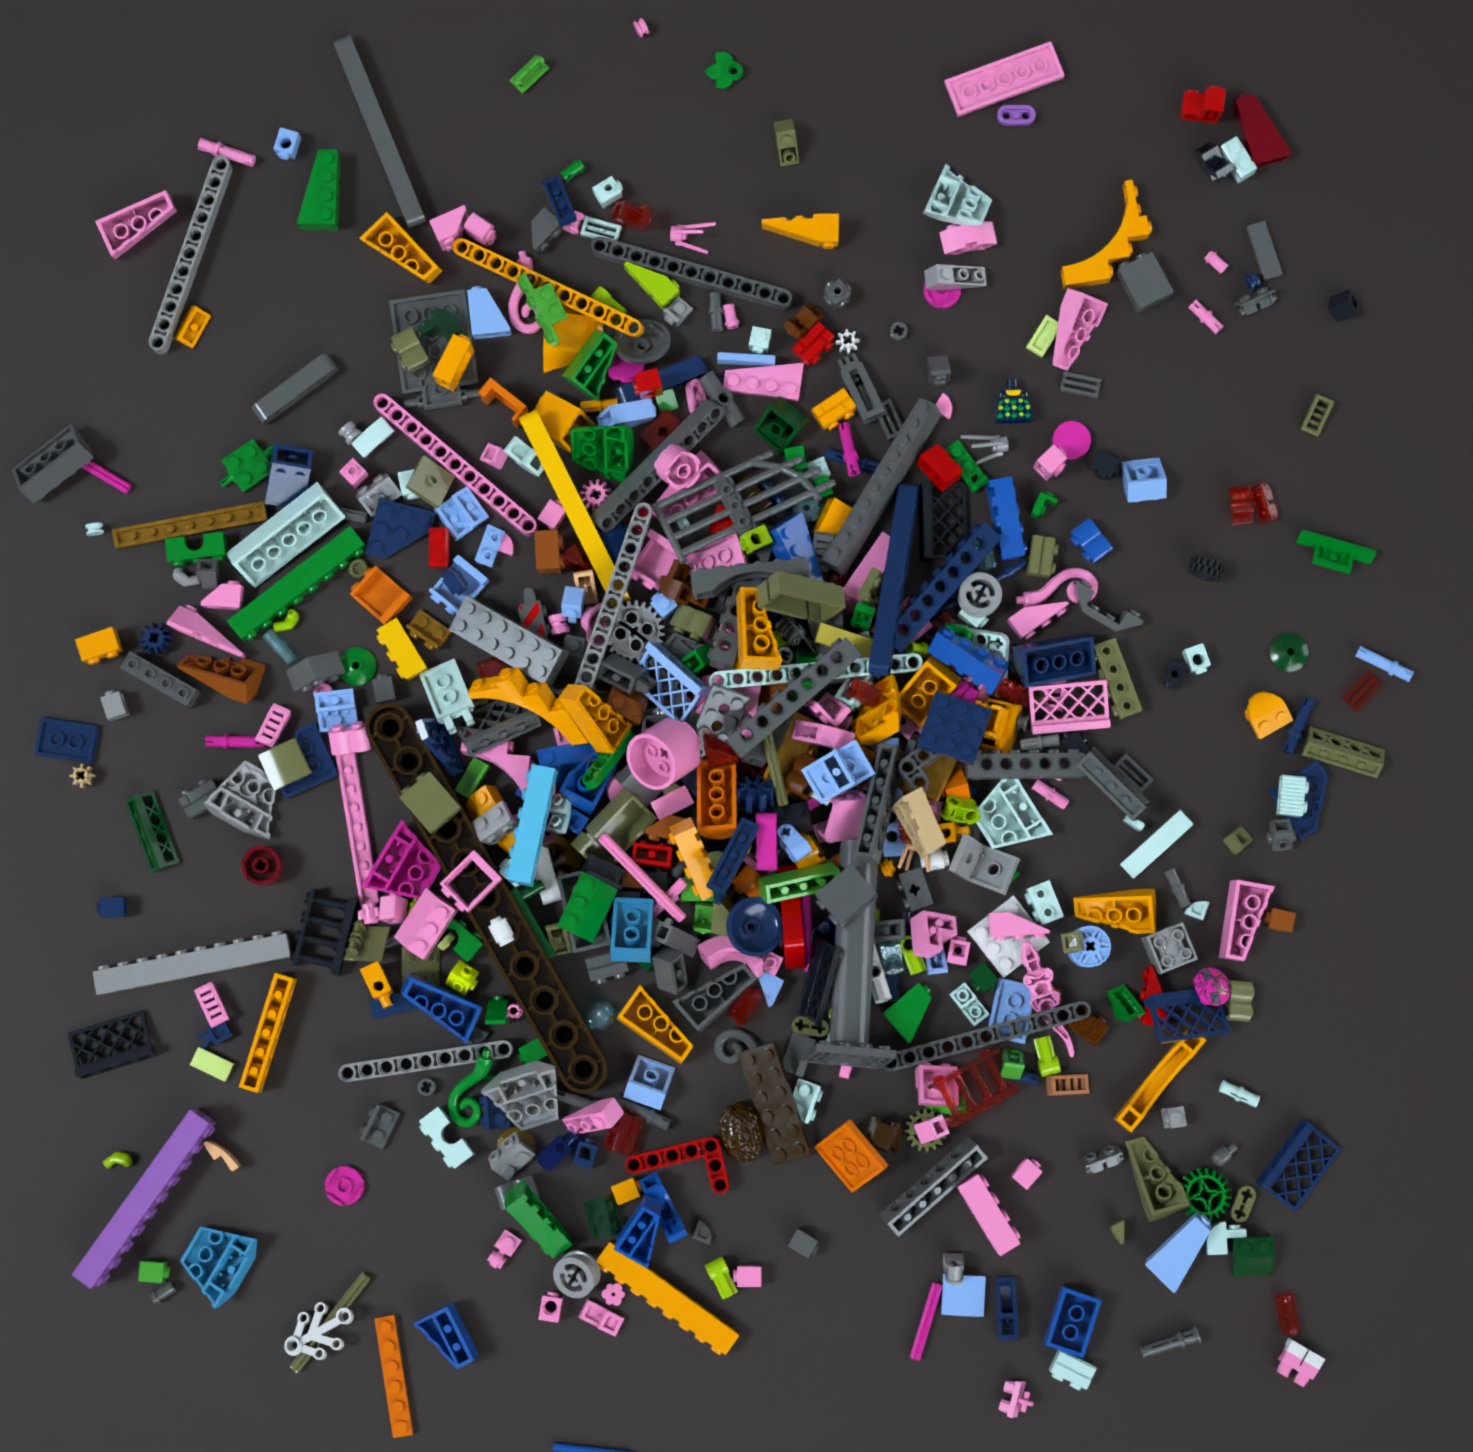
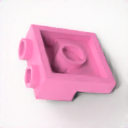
[915,1063,959,1107]

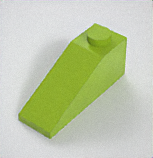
[624,261,680,310]

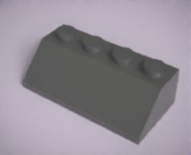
[12,423,94,504]
[557,871,611,953]

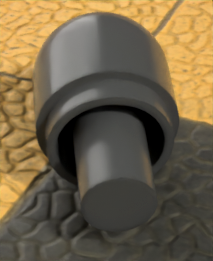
[1212,1143,1238,1166]

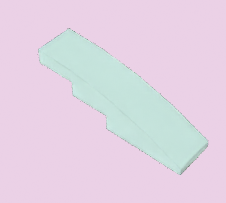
[1120,809,1194,879]

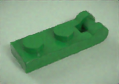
[945,440,989,494]
[850,602,876,631]

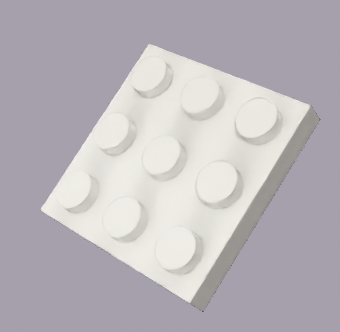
[967,895,1049,978]

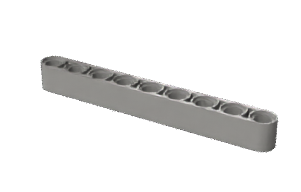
[338,1040,514,1082]

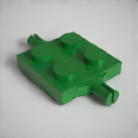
[219,439,273,493]

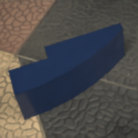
[995,1277,1019,1342]

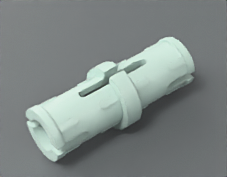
[1219,1080,1260,1108]

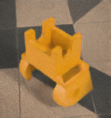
[975,698,1022,754]

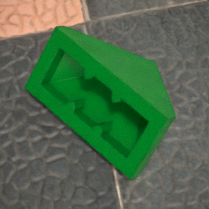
[1107,984,1145,1022]

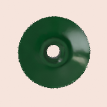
[1269,633,1309,672]

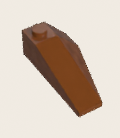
[177,654,265,704]

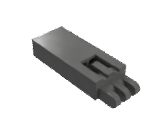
[837,352,886,424]

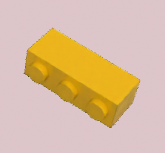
[376,618,428,681]

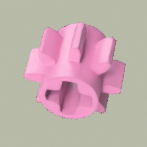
[357,903,380,925]

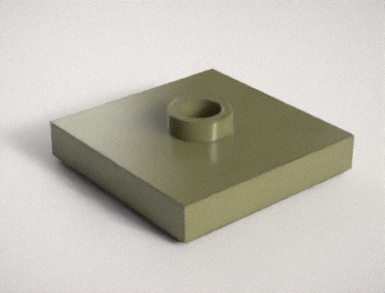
[405,455,455,509]

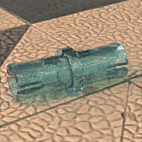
[263,629,298,666]

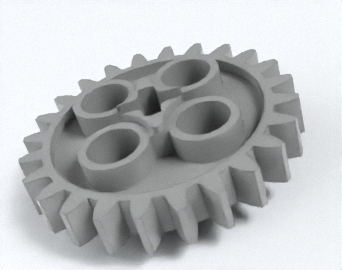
[602,600,665,663]

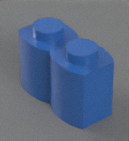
[1069,518,1113,564]

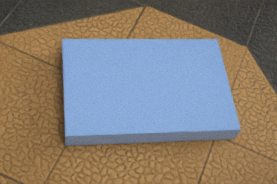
[986,978,1033,1044]

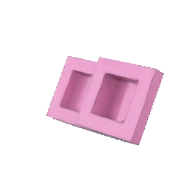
[578,1299,624,1336]

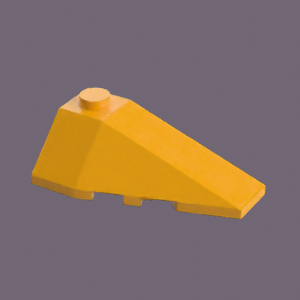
[762,213,839,249]
[464,785,518,854]
[1073,888,1157,934]

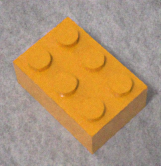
[899,655,961,728]

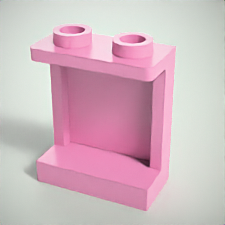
[625,529,678,591]
[818,789,867,843]

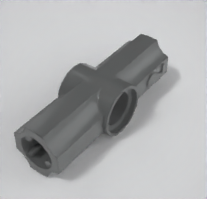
[698,371,745,428]

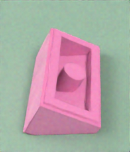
[651,785,694,821]

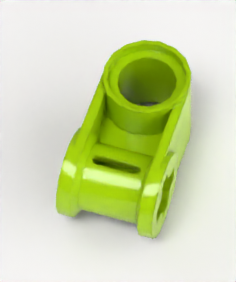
[940,795,980,824]

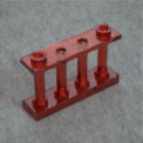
[927,1048,1019,1128]

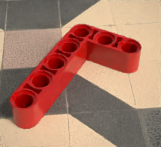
[778,863,805,969]
[625,1136,729,1194]

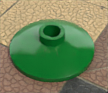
[340,647,377,686]

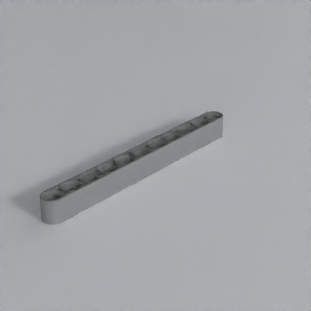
[149,155,233,355]
[574,502,652,691]

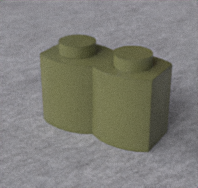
[390,327,431,373]
[669,604,716,642]
[1222,980,1255,1022]

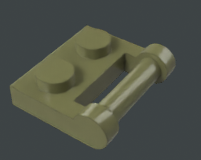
[858,567,884,616]

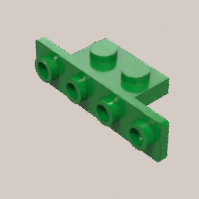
[1296,530,1376,574]

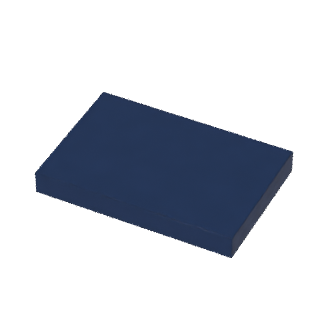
[34,717,99,764]

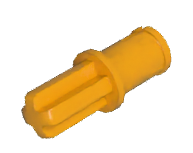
[580,398,618,413]

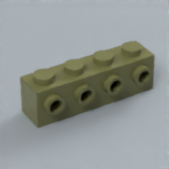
[1094,638,1143,720]

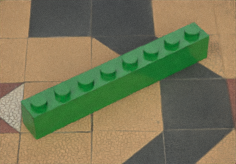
[227,526,366,641]

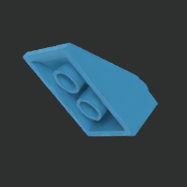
[610,897,654,963]

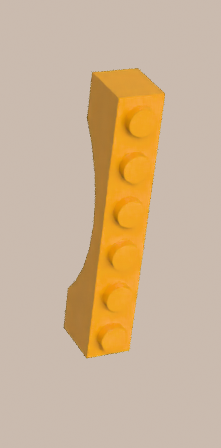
[1113,1028,1206,1132]

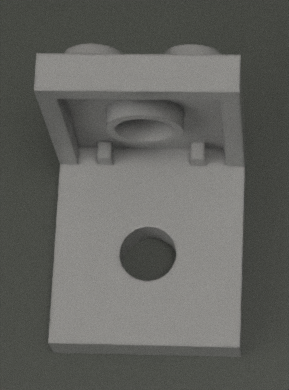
[948,833,1020,895]

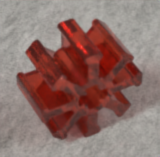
[1228,485,1254,525]

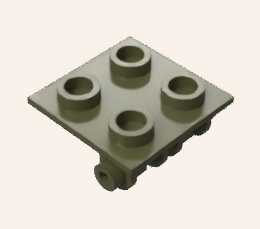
[344,920,390,962]
[402,947,440,986]

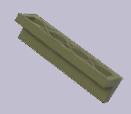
[1302,727,1385,778]

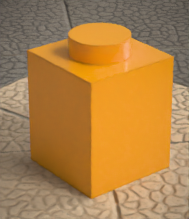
[611,1177,643,1205]

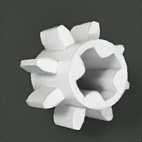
[835,329,860,354]

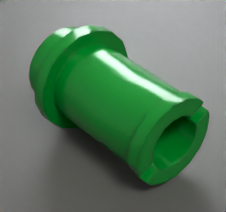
[560,159,585,182]

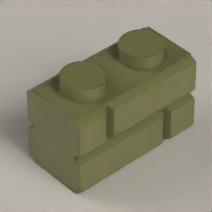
[1026,535,1059,579]

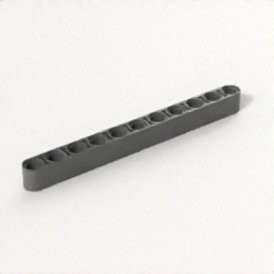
[333,35,427,228]
[591,236,792,310]
[883,1001,1091,1072]

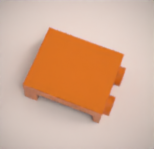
[478,378,529,429]
[350,565,412,625]

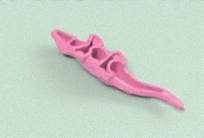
[1021,940,1074,1057]

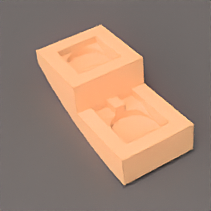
[203,1140,242,1171]

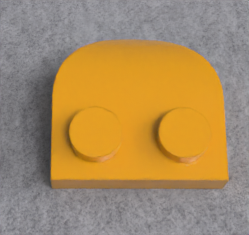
[1245,691,1293,739]

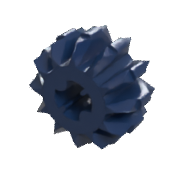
[139,622,173,656]

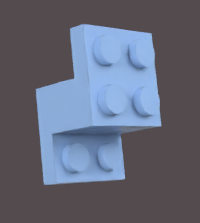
[801,740,876,804]

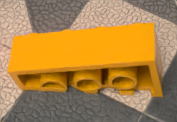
[617,985,693,1064]

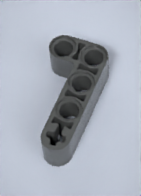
[899,748,942,793]

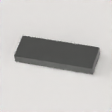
[1246,221,1283,281]

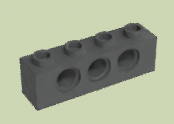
[120,651,201,708]

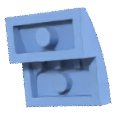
[434,487,489,541]
[314,688,358,733]
[941,1274,986,1317]

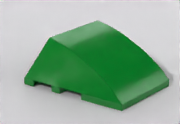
[570,425,634,483]

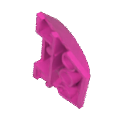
[362,820,441,899]

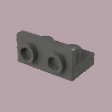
[359,1103,401,1149]

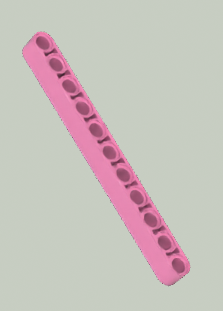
[373,394,538,537]

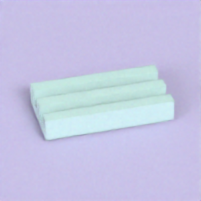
[580,216,622,241]

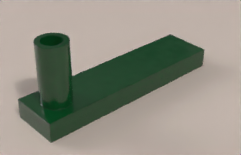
[510,879,557,960]

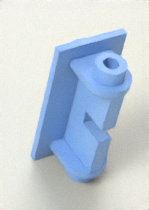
[474,524,505,568]

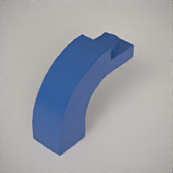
[639,1171,688,1244]

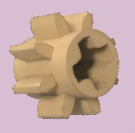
[69,764,96,788]

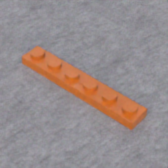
[374,1314,414,1438]

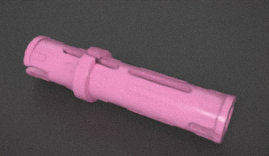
[198,138,256,167]

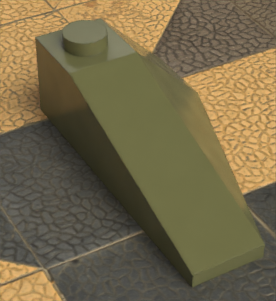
[1125,1137,1189,1222]

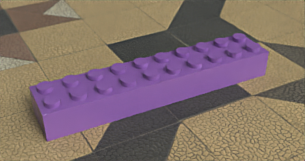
[72,1108,216,1289]

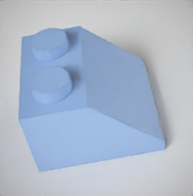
[1121,457,1167,502]
[623,1055,675,1110]

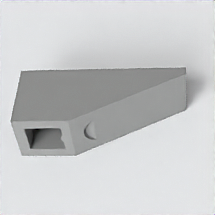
[924,264,987,290]

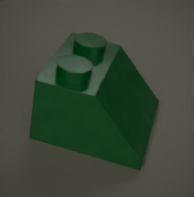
[752,396,809,455]
[1230,1235,1275,1277]

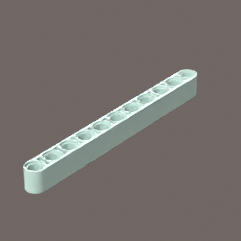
[709,653,923,689]

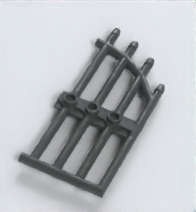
[651,450,836,564]

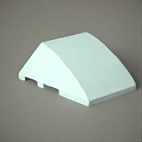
[923,164,992,226]
[976,779,1053,849]

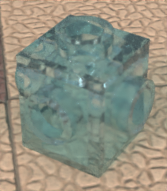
[792,497,820,525]

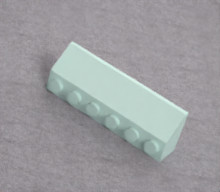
[226,482,345,588]

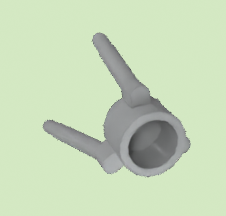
[960,435,1009,465]

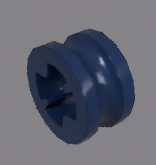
[1244,272,1261,291]

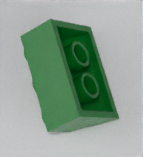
[557,872,618,943]

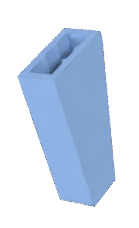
[1145,1212,1211,1293]

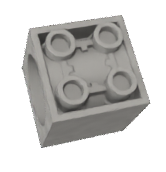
[1141,922,1198,974]

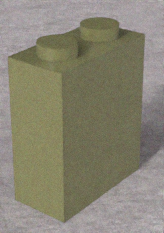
[399,771,462,834]

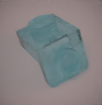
[880,942,904,975]

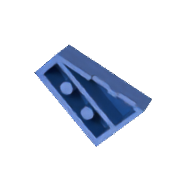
[614,1194,663,1269]
[413,1302,480,1369]

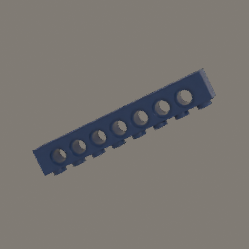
[894,522,1001,654]

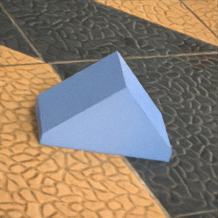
[925,946,948,975]
[758,971,784,1007]

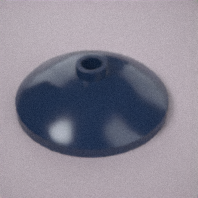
[726,897,783,957]

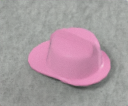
[581,603,609,646]

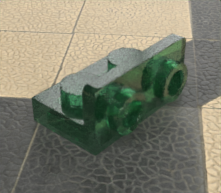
[584,1194,622,1241]

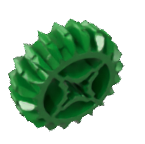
[1180,1167,1231,1221]

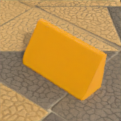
[173,306,211,349]

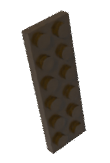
[737,1041,812,1166]

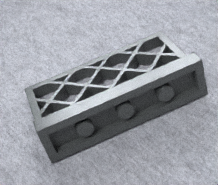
[453,700,541,757]

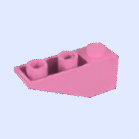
[1007,601,1069,640]
[987,912,1050,941]
[562,1097,624,1135]

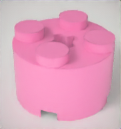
[654,444,700,489]

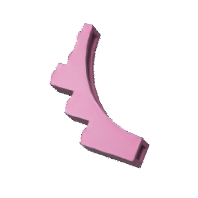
[461,733,556,795]

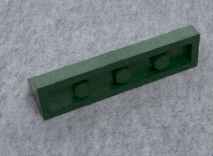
[125,790,180,873]

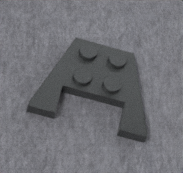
[649,632,720,714]

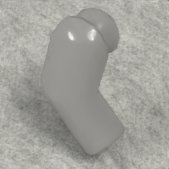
[173,568,201,587]

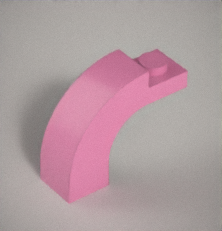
[697,935,764,978]

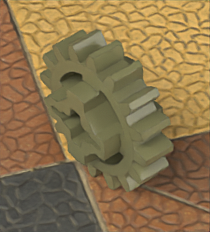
[904,1108,946,1152]

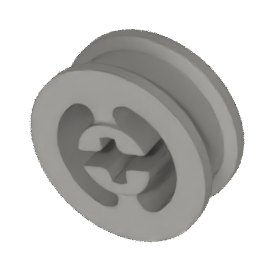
[957,572,1002,618]
[553,1250,601,1298]

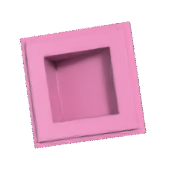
[479,443,508,470]

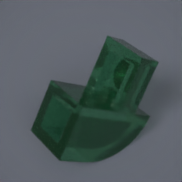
[417,309,463,342]

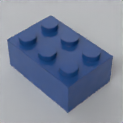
[1043,1285,1102,1358]

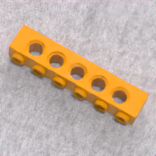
[239,973,297,1093]

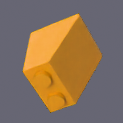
[534,391,596,454]

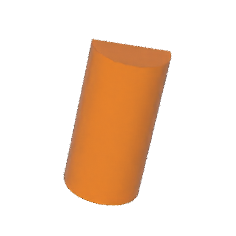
[697,756,737,839]

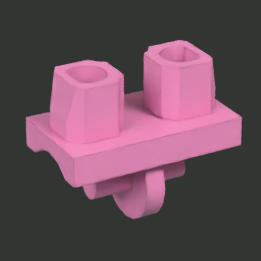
[999,1380,1034,1418]

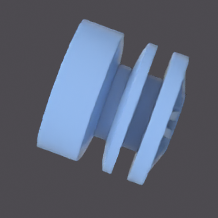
[1067,926,1111,968]

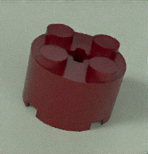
[241,846,284,886]

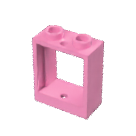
[440,850,503,912]

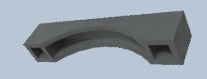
[691,557,810,600]

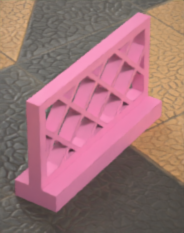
[1028,679,1111,734]

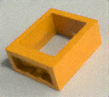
[433,334,475,392]

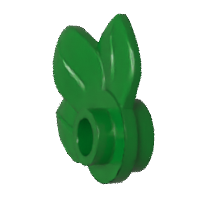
[705,52,743,89]

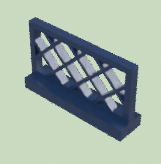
[706,817,760,906]
[1144,989,1230,1044]
[1255,1119,1342,1213]

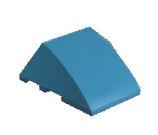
[180,1227,257,1309]

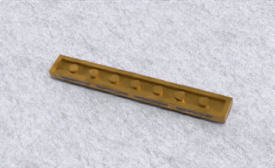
[112,501,268,549]

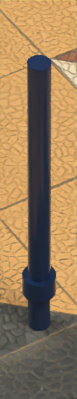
[929,559,1028,622]

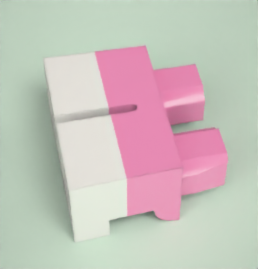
[1277,1338,1326,1387]

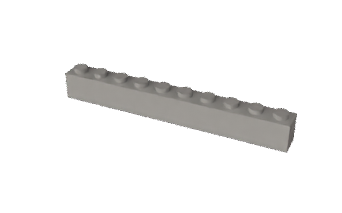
[93,930,292,995]

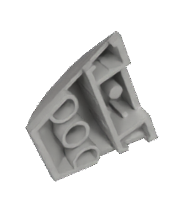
[204,760,276,840]
[481,1061,559,1131]

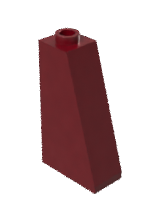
[1233,94,1291,168]

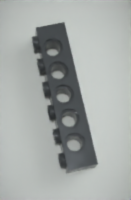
[853,744,905,865]
[965,749,1085,780]
[879,1136,988,1237]

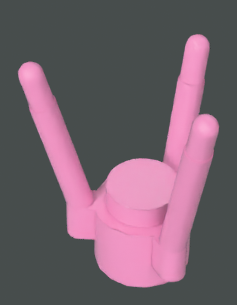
[670,222,716,254]

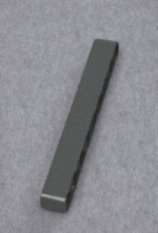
[591,399,724,532]

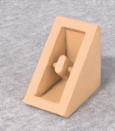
[573,570,599,605]

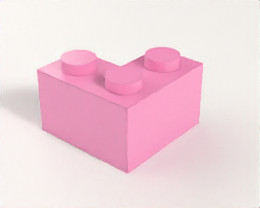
[910,910,957,958]

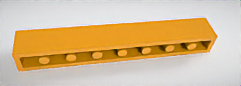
[596,1240,740,1355]

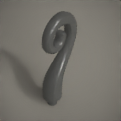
[714,1028,759,1064]

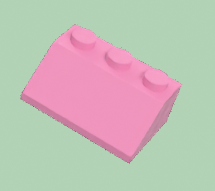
[394,887,459,960]

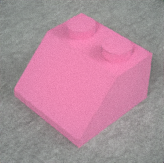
[429,205,469,251]

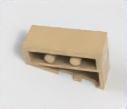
[892,787,946,858]

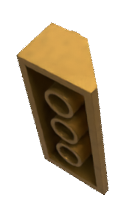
[763,712,820,799]
[898,744,957,802]

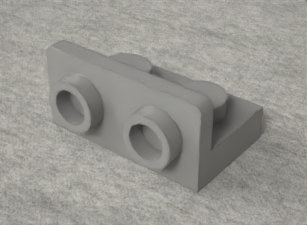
[356,473,402,517]

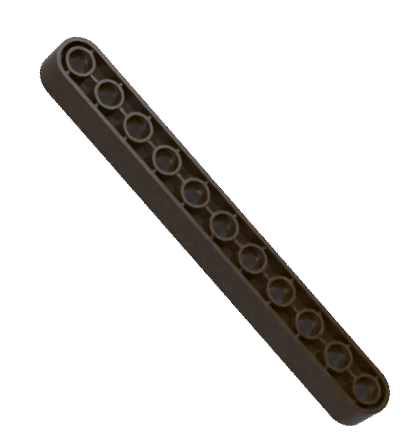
[365,703,609,1094]

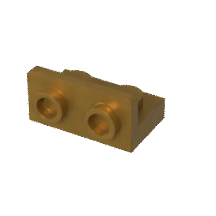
[405,610,452,651]

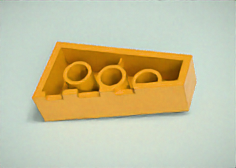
[359,212,442,284]
[736,587,782,670]
[558,684,632,754]
[668,817,714,901]

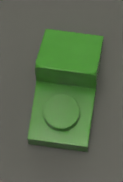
[1001,1048,1025,1080]

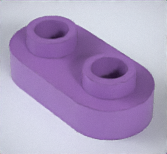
[997,105,1036,126]

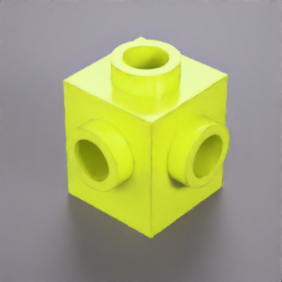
[445,960,479,996]

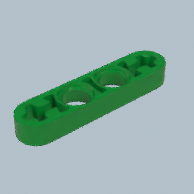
[582,729,635,790]

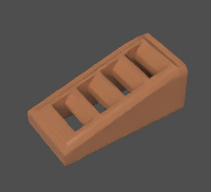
[1046,1074,1089,1096]

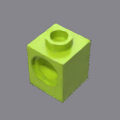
[739,524,773,555]

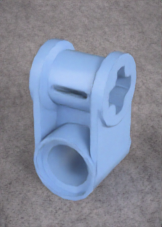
[777,824,812,862]

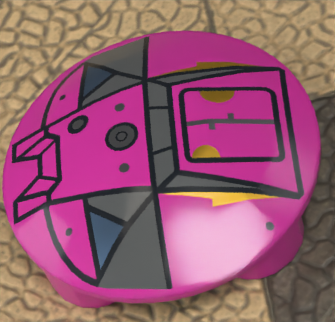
[1193,968,1231,1006]

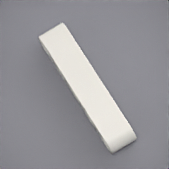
[519,819,562,905]

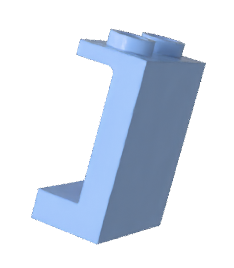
[428,555,490,616]

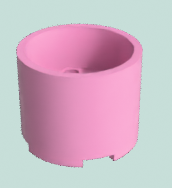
[626,717,702,790]

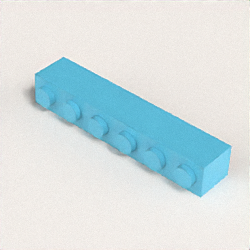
[505,764,558,887]

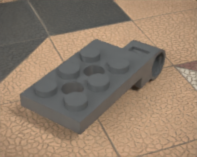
[694,683,750,760]

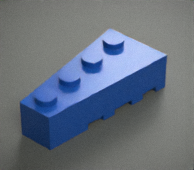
[768,512,824,582]
[927,627,1010,695]

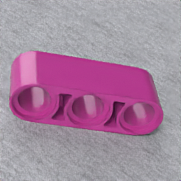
[756,813,778,871]

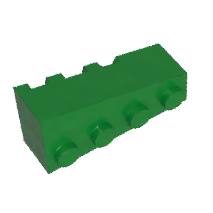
[297,149,341,231]
[504,1180,572,1259]

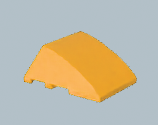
[543,304,604,373]
[850,674,901,746]

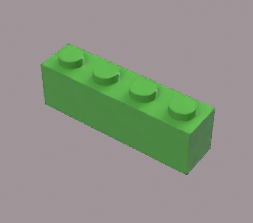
[758,862,840,904]

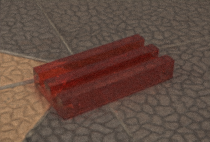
[1342,671,1383,712]

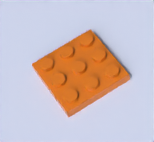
[814,1119,889,1193]

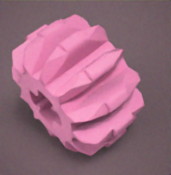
[579,479,612,512]

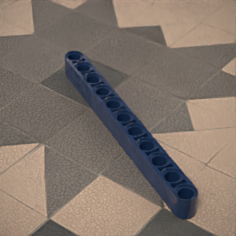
[868,483,920,676]

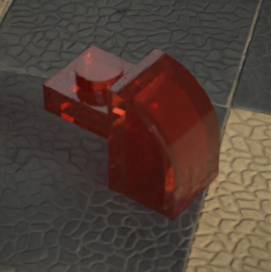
[610,201,653,231]

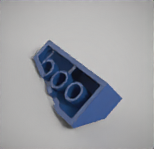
[537,741,594,788]
[559,749,621,815]

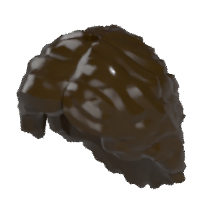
[718,1101,765,1163]

